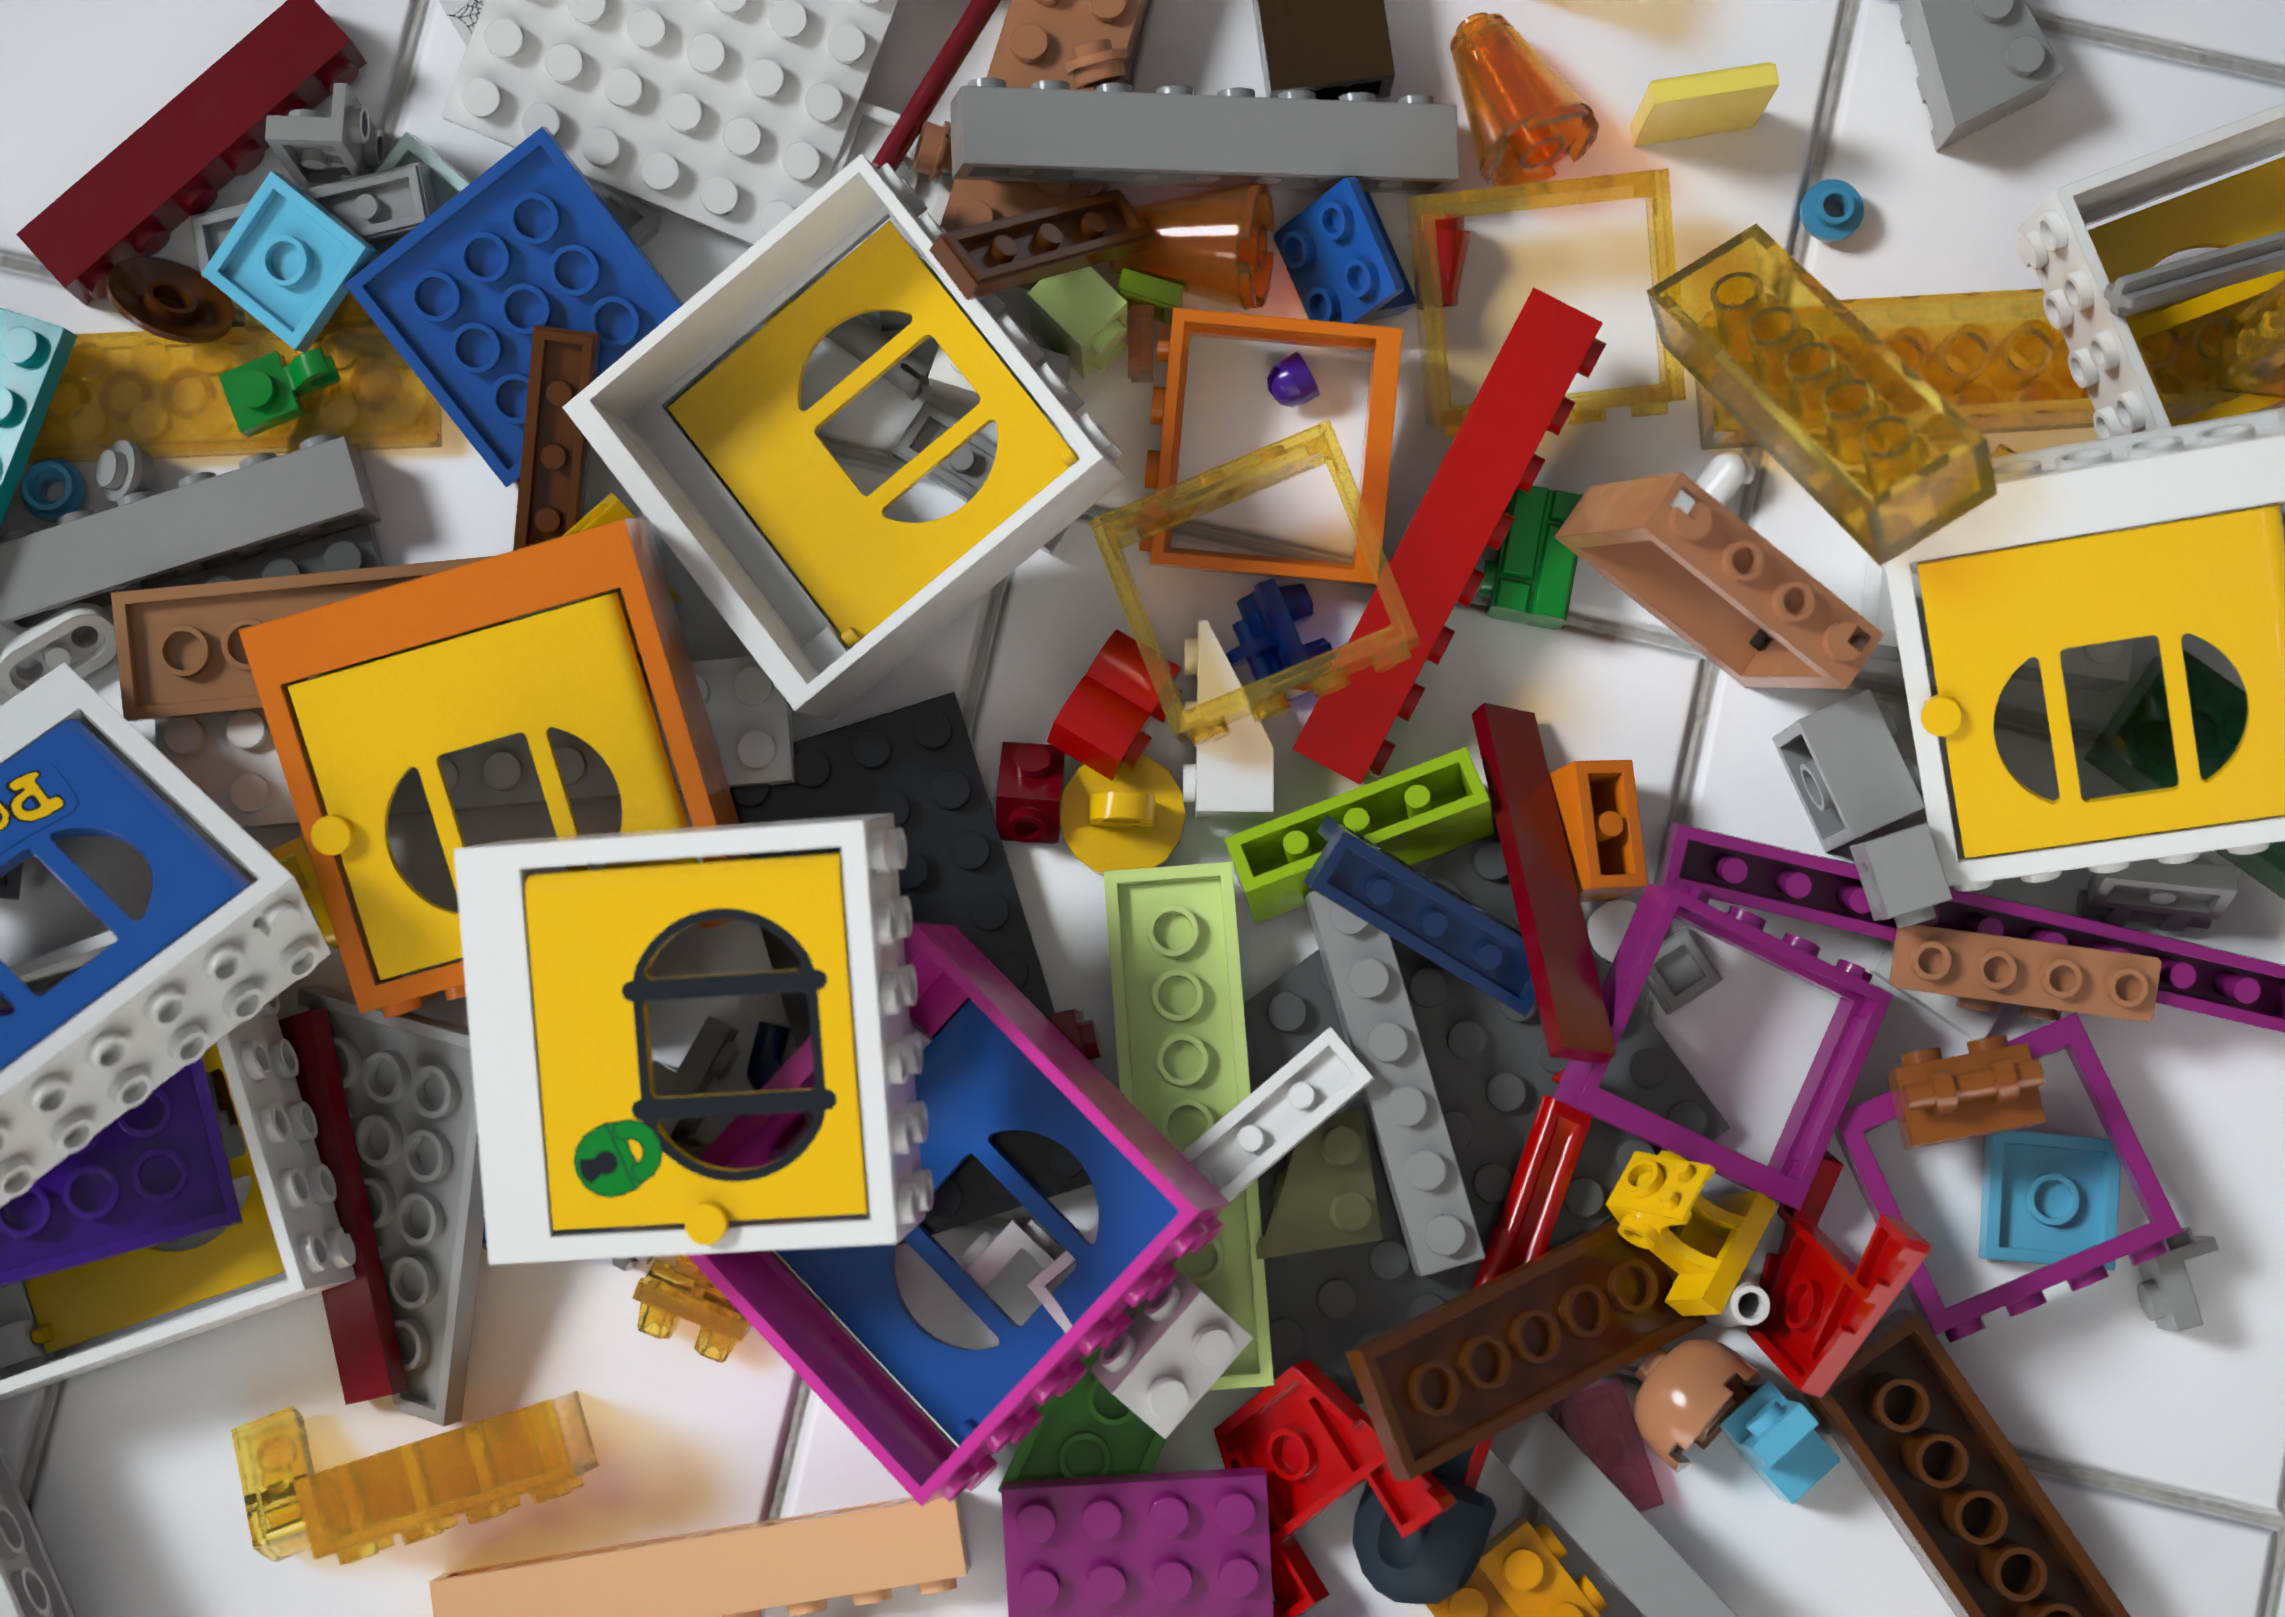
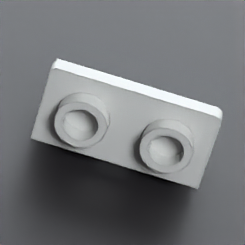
[1091,1271,1253,1439]

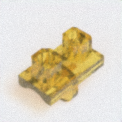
[632,1255,752,1363]

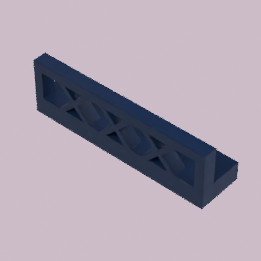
[1303,815,1537,1017]

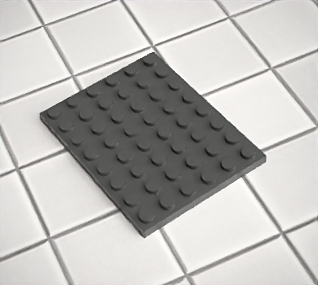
[1244,820,1731,1406]

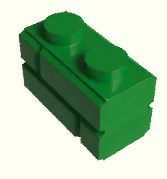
[1478,485,1583,630]

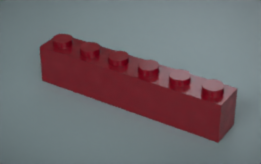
[16,0,367,306]

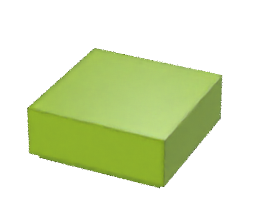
[1117,268,1184,324]

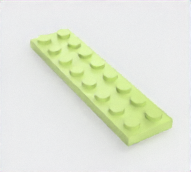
[1103,861,1274,1391]

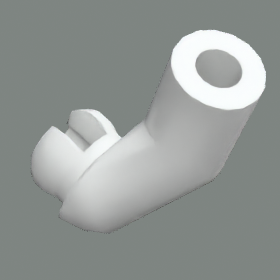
[1694,451,1755,509]

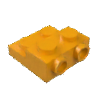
[1425,1516,1609,1617]

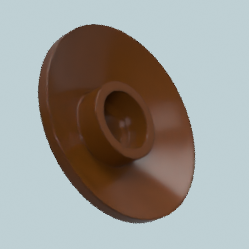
[105,256,235,344]

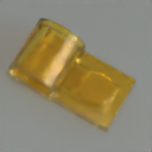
[231,1406,341,1562]

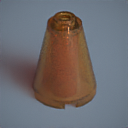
[1450,12,1599,192]
[1109,182,1275,310]

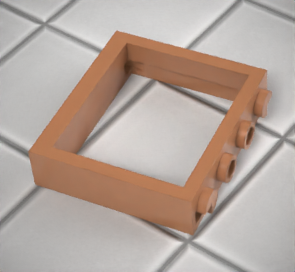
[1554,472,1884,689]

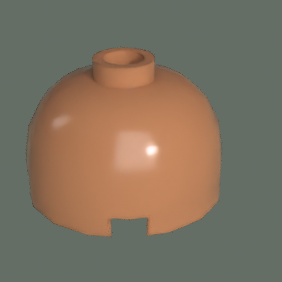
[1634,1338,1761,1472]

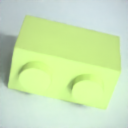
[1027,266,1128,379]

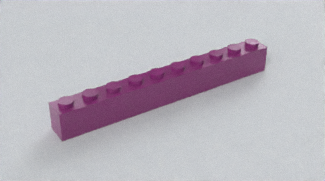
[1653,820,2285,1033]

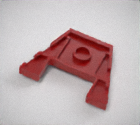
[1746,1149,1932,1398]
[1213,1359,1457,1617]

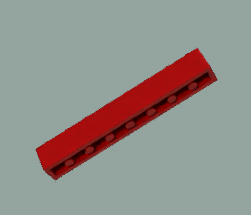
[1292,287,1607,785]

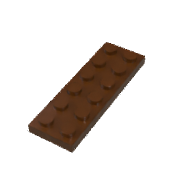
[1346,1218,1707,1481]

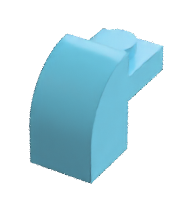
[1719,1379,1841,1505]

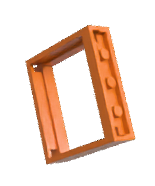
[1139,307,1403,586]

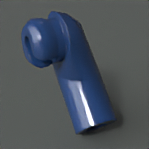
[747,1021,790,1091]

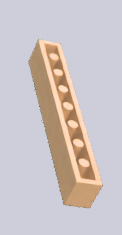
[429,1496,970,1617]

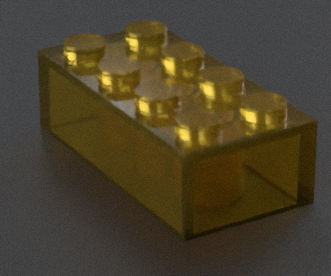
[293,1391,599,1566]

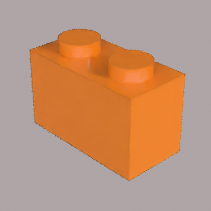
[1549,760,1648,902]

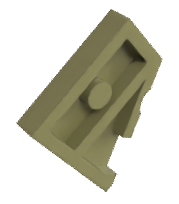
[1256,1110,1383,1259]

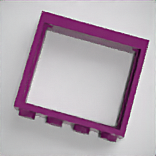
[1553,879,1893,1210]
[1834,1013,2183,1343]

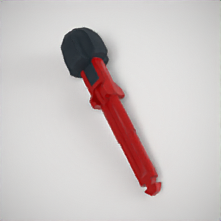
[1352,1068,1593,1604]

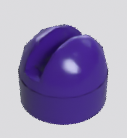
[1267,351,1320,407]

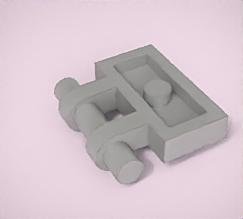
[2076,859,2238,933]

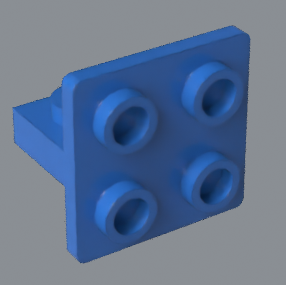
[1274,177,1417,324]

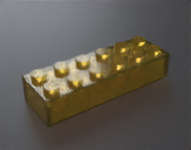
[1646,223,1997,567]

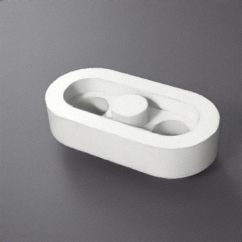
[0,603,117,699]

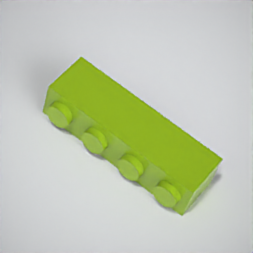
[1224,747,1494,924]

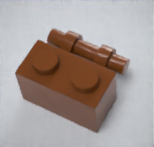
[1887,1035,2046,1151]

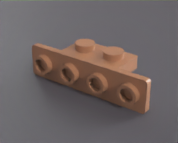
[1889,924,2161,1022]

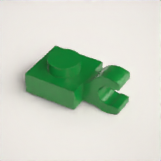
[218,347,341,438]

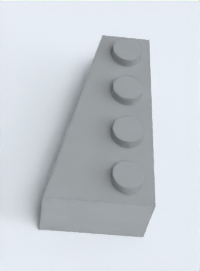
[1898,0,2065,152]

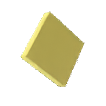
[1629,62,1780,147]

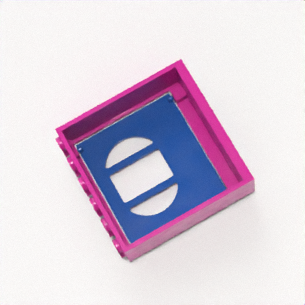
[687,922,1230,1506]

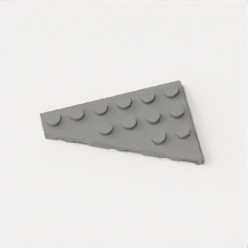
[298,986,485,1426]

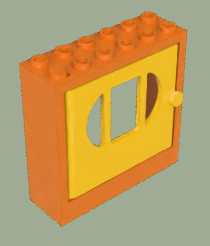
[239,517,751,1018]

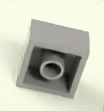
[1772,688,1925,853]

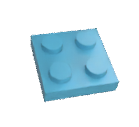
[201,171,377,352]
[1978,1130,2121,1271]

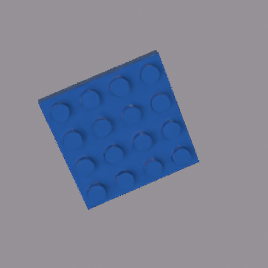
[345,126,684,488]

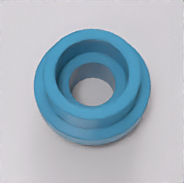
[1800,179,1864,242]
[21,458,87,522]

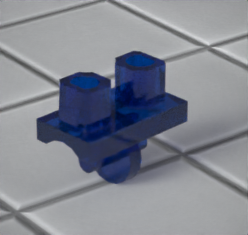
[1226,578,1338,706]

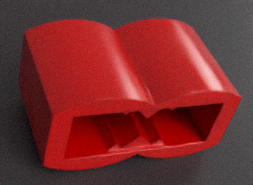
[1046,629,1183,781]

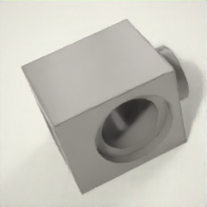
[1850,823,1953,929]

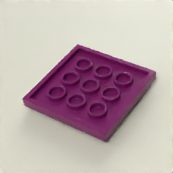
[1001,1467,1274,1617]

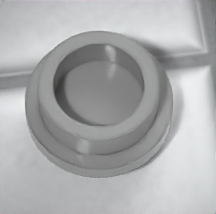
[96,440,154,503]

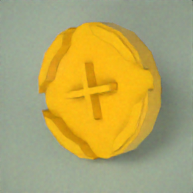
[1060,755,1186,875]

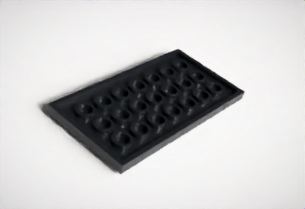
[730,692,1092,1246]

